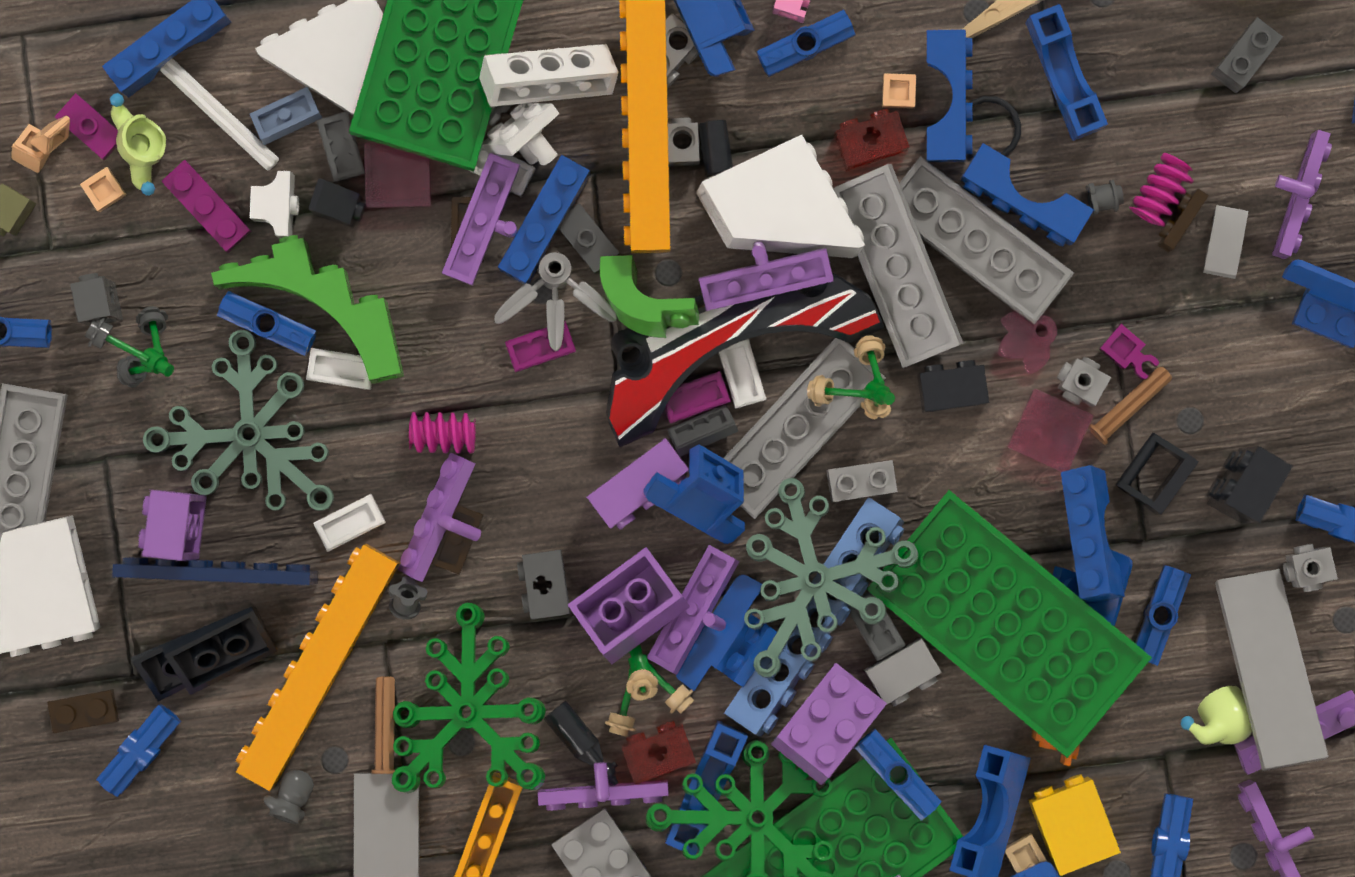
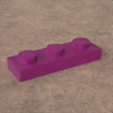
[161,160,252,253]

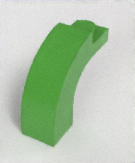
[600,255,699,338]

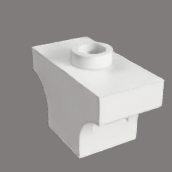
[250,171,299,239]

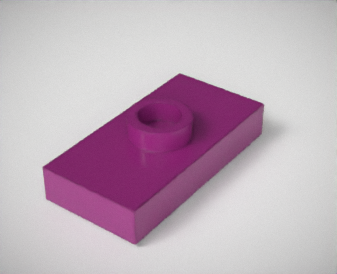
[55,93,118,161]
[505,321,576,373]
[665,371,731,424]

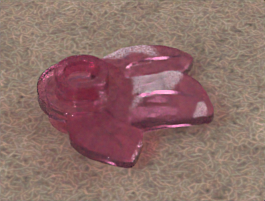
[998,311,1057,374]

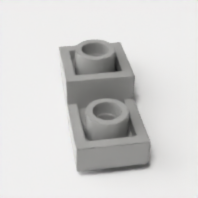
[1203,205,1248,279]

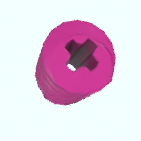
[1129,153,1194,227]
[409,412,476,453]

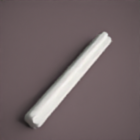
[160,59,279,171]

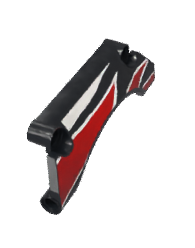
[606,253,884,448]

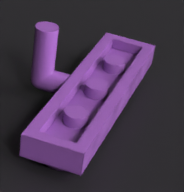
[1272,130,1332,259]
[442,153,520,286]
[699,241,834,311]
[398,452,481,582]
[647,545,740,675]
[1234,690,1355,775]
[538,762,669,810]
[1237,779,1314,877]

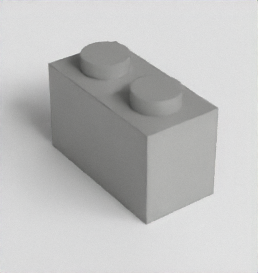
[864,638,942,707]

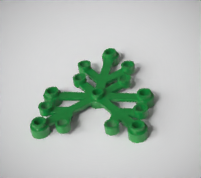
[392,603,546,793]
[645,741,833,877]

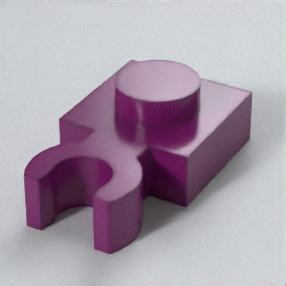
[1099,324,1159,380]

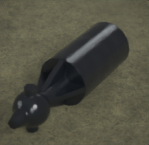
[698,120,733,179]
[544,700,618,786]

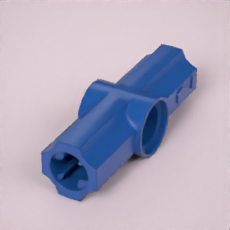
[756,10,856,77]
[217,291,318,356]
[0,317,52,348]
[1295,495,1355,543]
[1135,565,1191,666]
[96,704,182,797]
[854,729,942,821]
[1150,793,1193,877]

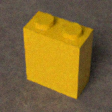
[1028,774,1121,876]

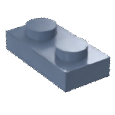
[250,86,322,145]

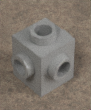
[1057,357,1111,407]
[1283,544,1338,592]

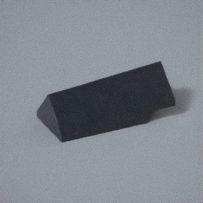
[131,607,277,702]

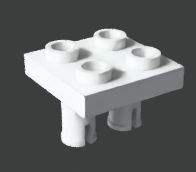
[482,102,560,165]

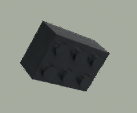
[1207,446,1293,523]

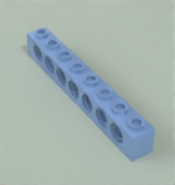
[724,497,905,737]

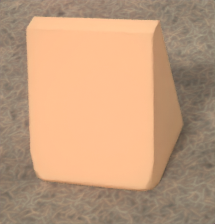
[30,116,70,155]
[11,124,50,173]

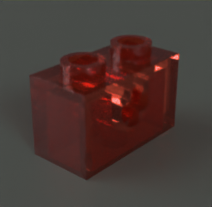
[834,109,910,171]
[622,720,696,785]

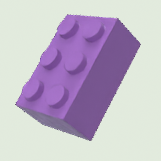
[587,438,689,530]
[139,490,207,561]
[568,547,690,664]
[771,663,887,785]

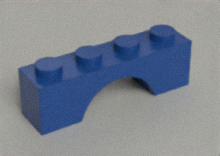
[102,0,231,98]
[1025,4,1108,141]
[927,29,973,162]
[960,143,1094,247]
[498,155,591,284]
[1061,465,1125,603]
[665,720,748,855]
[949,745,1031,877]

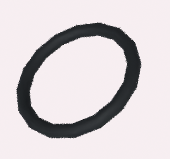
[968,96,1021,157]

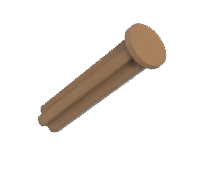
[1088,367,1172,445]
[371,676,396,774]

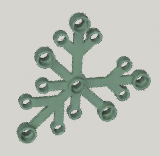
[143,330,334,511]
[744,478,918,678]

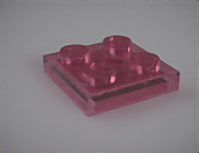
[364,143,431,209]
[1007,389,1094,472]

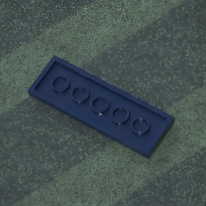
[112,557,318,585]

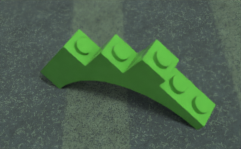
[211,235,404,384]

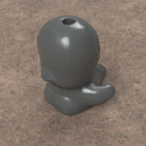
[263,769,314,824]

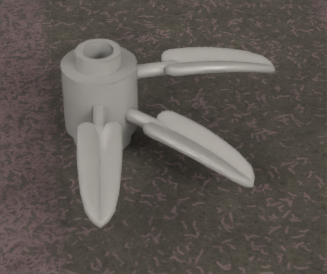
[494,252,617,351]

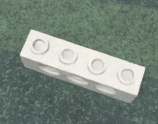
[479,44,619,107]

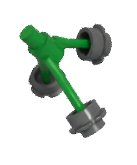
[85,306,174,388]

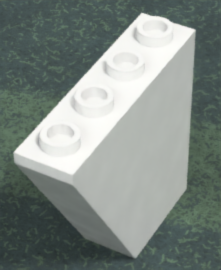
[255,0,383,116]
[696,135,865,258]
[0,515,101,657]

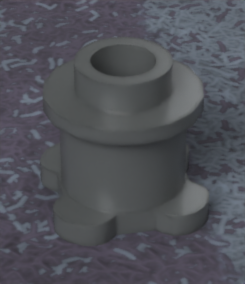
[1086,180,1124,216]
[388,576,427,620]

